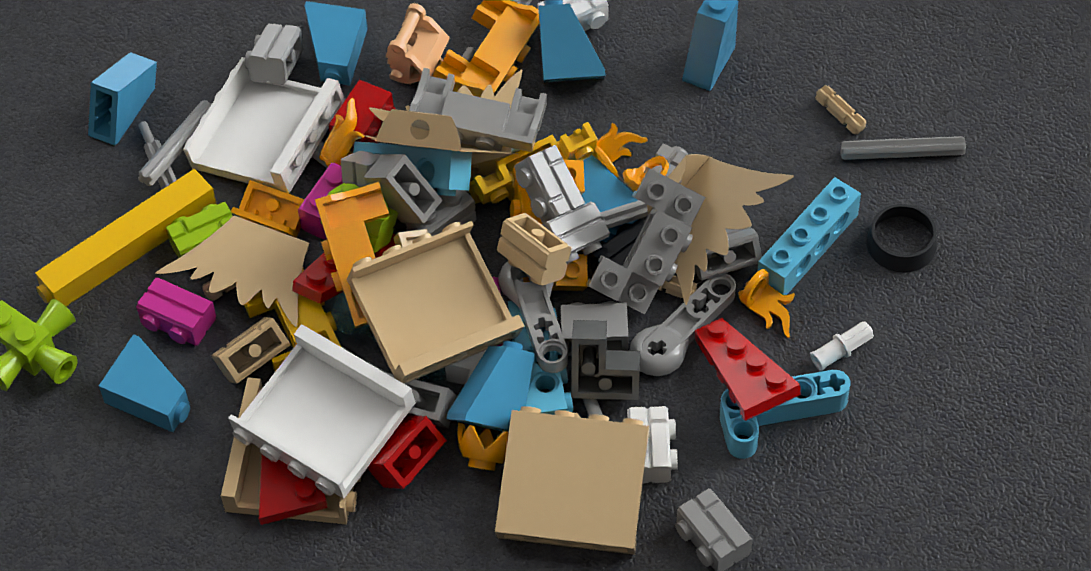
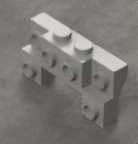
[409,68,547,152]
[586,167,705,314]

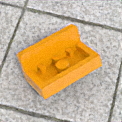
[231,180,305,238]

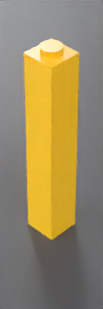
[35,169,217,306]

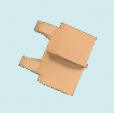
[386,3,450,85]

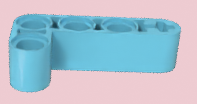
[720,370,850,459]

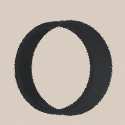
[866,204,937,273]

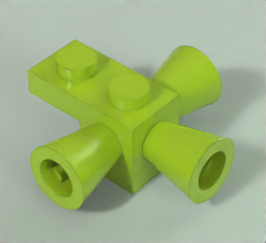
[0,299,78,391]

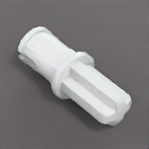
[810,321,874,371]

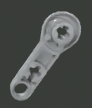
[498,261,568,373]
[629,273,736,376]

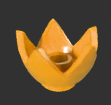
[457,423,508,471]

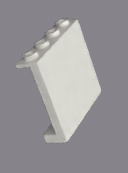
[183,57,345,194]
[228,324,415,499]

